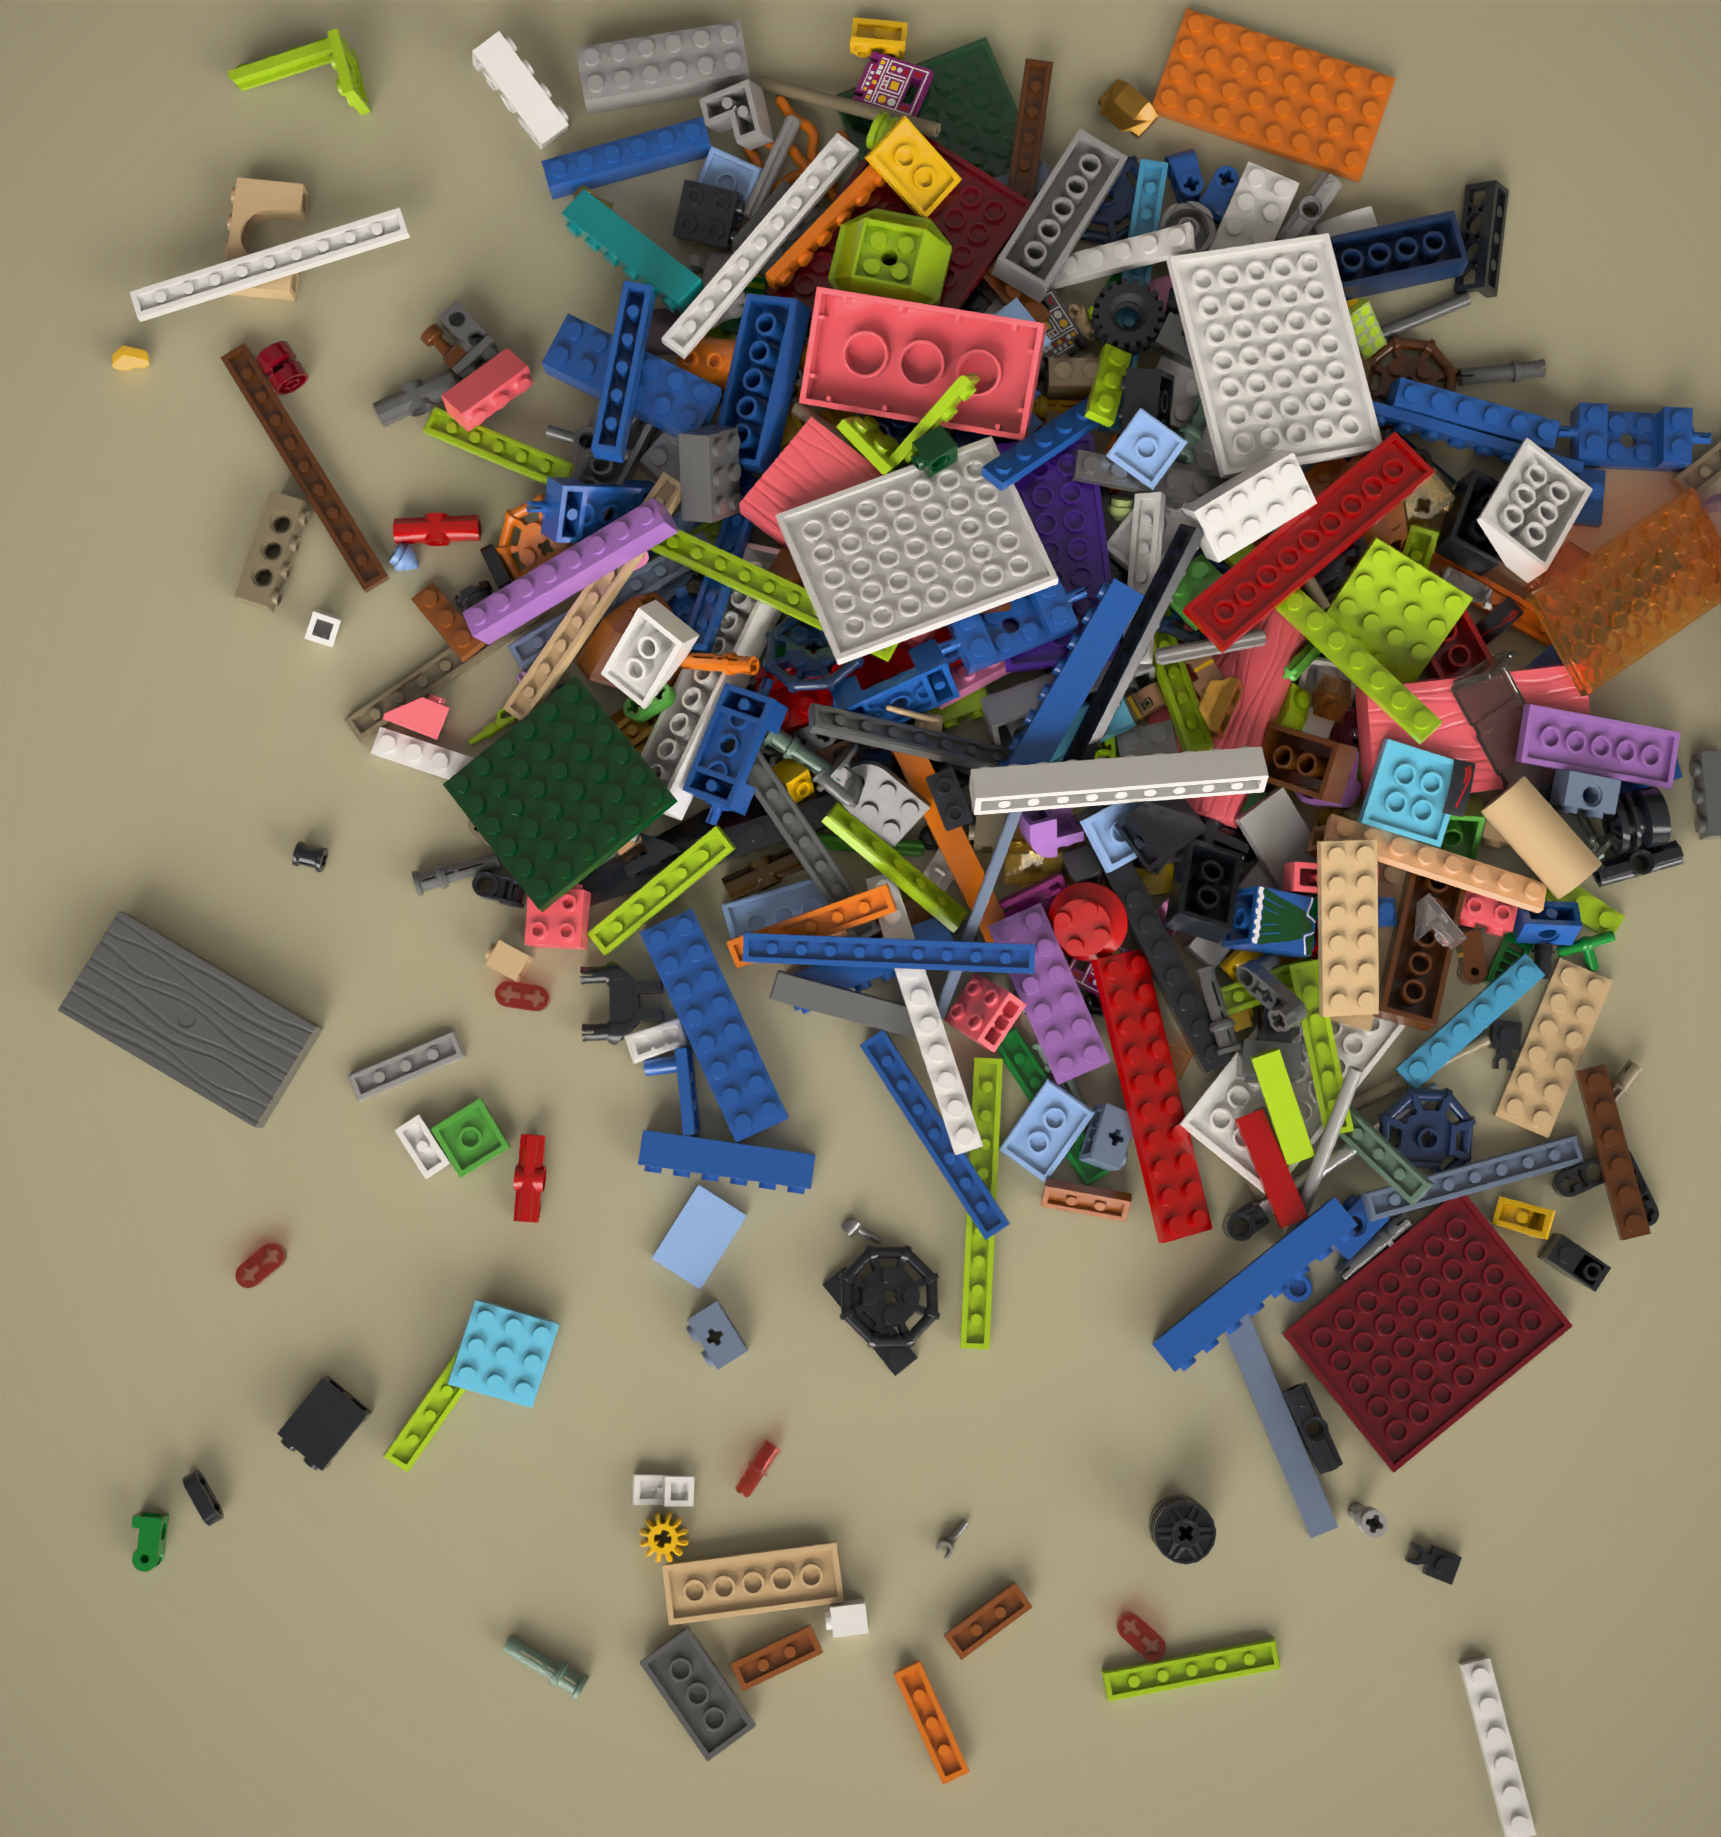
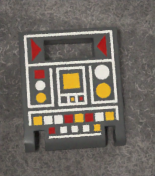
[1040,288,1088,373]

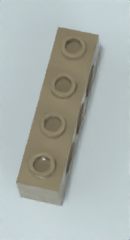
[235,490,310,612]

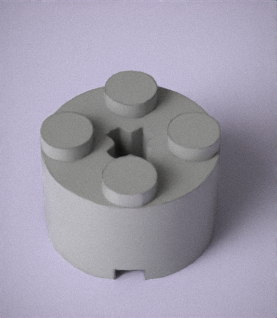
[1158,201,1216,261]

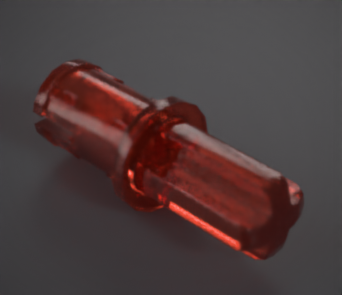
[735,1440,781,1498]

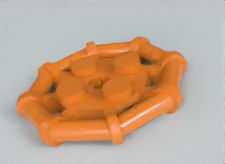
[495,494,577,582]

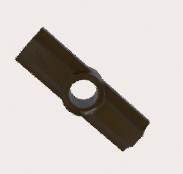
[721,847,805,902]

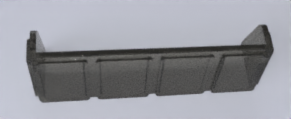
[1450,650,1617,858]

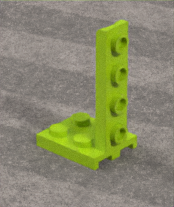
[227,28,371,115]
[837,373,980,475]

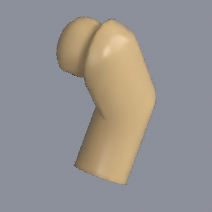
[1067,303,1095,341]

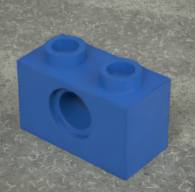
[1513,901,1582,945]
[1331,1193,1390,1260]

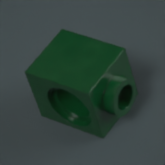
[911,425,958,478]

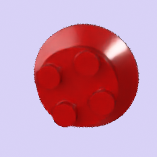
[1048,882,1128,961]

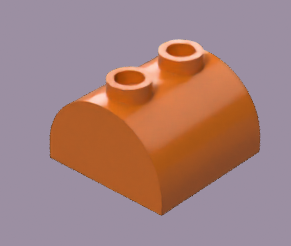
[677,336,736,397]

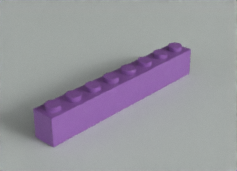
[462,498,678,645]

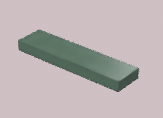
[1339,1105,1434,1205]

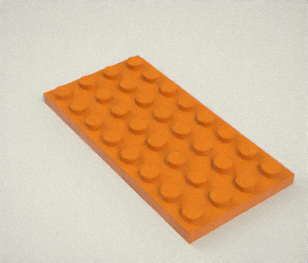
[1152,8,1396,183]

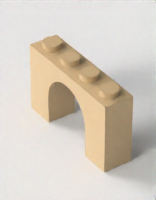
[224,177,309,301]

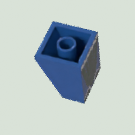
[1221,886,1318,958]

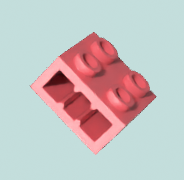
[1459,873,1526,937]
[524,884,591,950]
[943,972,1026,1053]

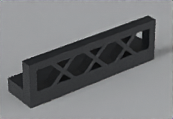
[1454,180,1509,298]

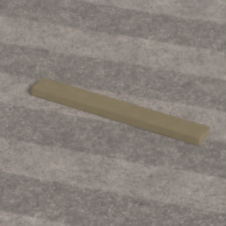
[344,611,548,743]

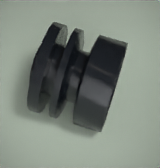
[1601,786,1671,854]
[1148,1495,1216,1565]

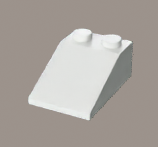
[601,600,699,709]

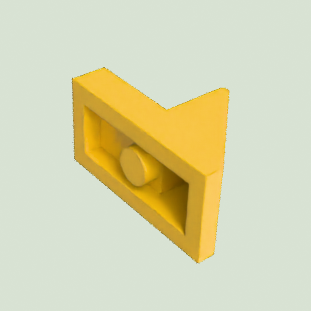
[1492,1196,1556,1240]

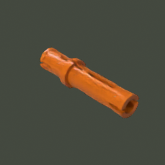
[680,652,760,675]

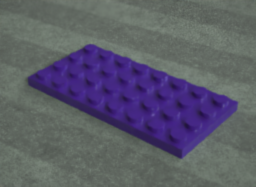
[996,434,1120,673]

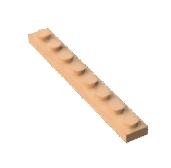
[1323,814,1547,913]

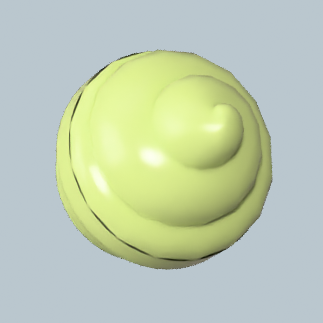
[1107,496,1134,526]

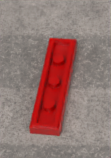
[1234,1108,1308,1228]

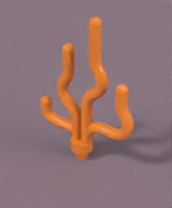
[743,95,852,202]

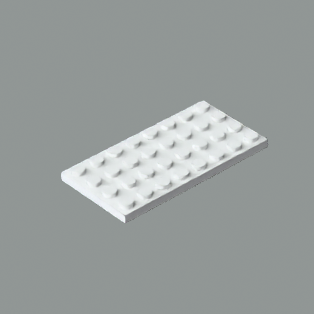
[1179,993,1405,1195]

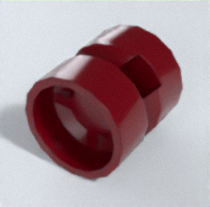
[256,341,309,395]

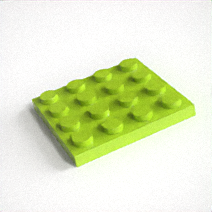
[1324,536,1473,682]

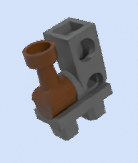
[420,300,500,381]

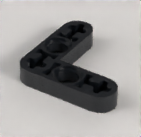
[1552,1151,1659,1226]

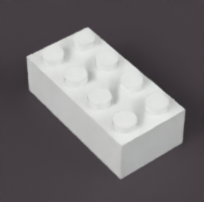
[1182,449,1317,562]

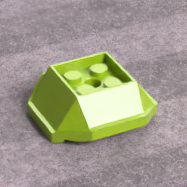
[828,208,952,306]

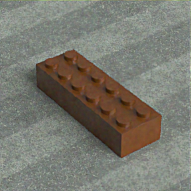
[1373,871,1466,1031]

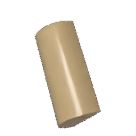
[1480,776,1602,899]

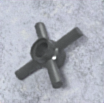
[546,401,631,482]

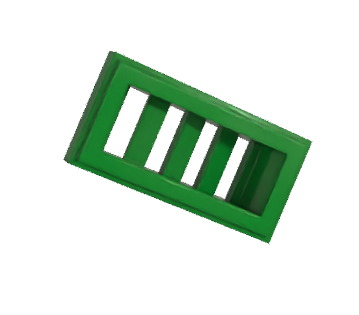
[1482,933,1533,985]

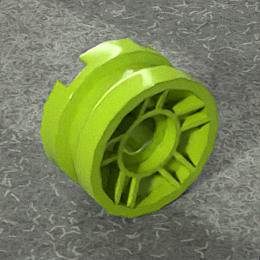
[866,110,900,150]

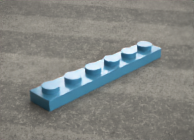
[1394,954,1545,1089]

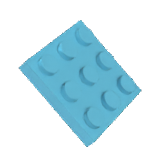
[1357,738,1454,847]
[448,1298,560,1408]

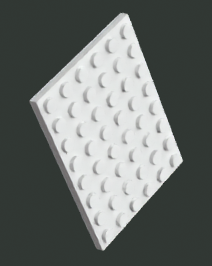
[1167,233,1382,479]
[776,436,1058,665]

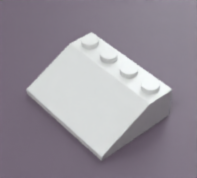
[1477,438,1593,583]

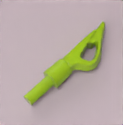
[468,708,518,746]

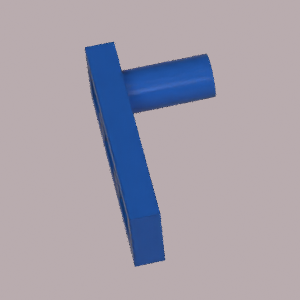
[644,1048,701,1136]

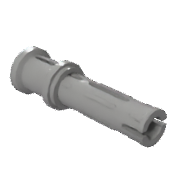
[1347,1502,1388,1538]

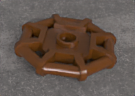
[1362,334,1459,435]

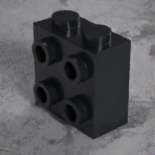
[673,179,745,251]

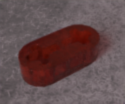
[495,981,550,1012]
[235,1243,287,1288]
[1116,1612,1166,1661]

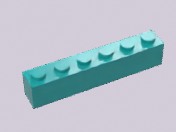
[562,189,705,314]

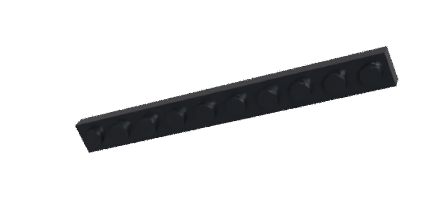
[1062,523,1205,762]

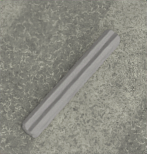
[744,115,801,219]
[1155,629,1266,665]

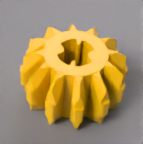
[639,1511,689,1563]

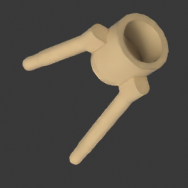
[886,705,943,732]

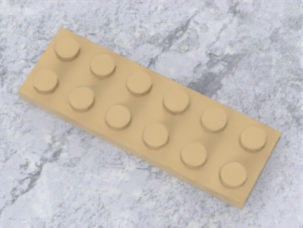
[1317,839,1379,1017]
[1492,958,1613,1139]
[662,1541,844,1625]

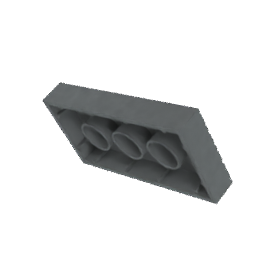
[58,911,323,1128]

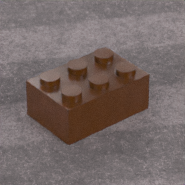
[1261,721,1358,804]

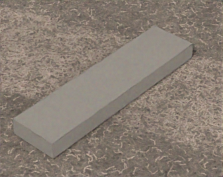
[347,1030,466,1102]

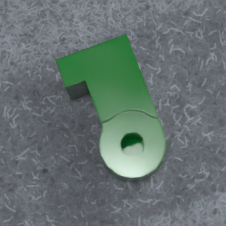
[131,1511,169,1572]

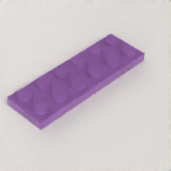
[1515,704,1681,789]
[988,903,1111,1085]

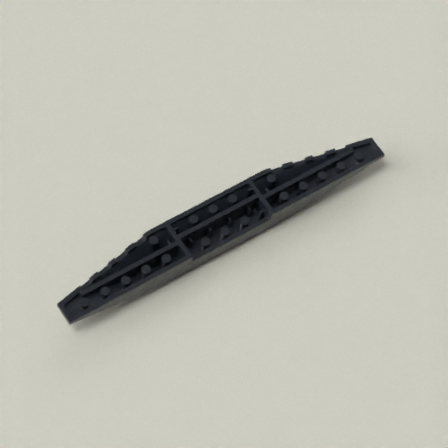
[578,743,992,907]

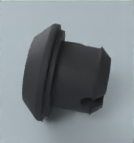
[918,826,939,851]

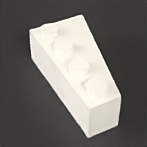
[472,31,569,150]

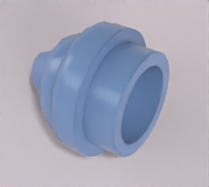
[388,543,419,572]

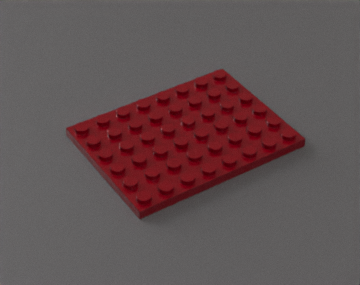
[766,133,1033,324]
[1281,1195,1573,1473]

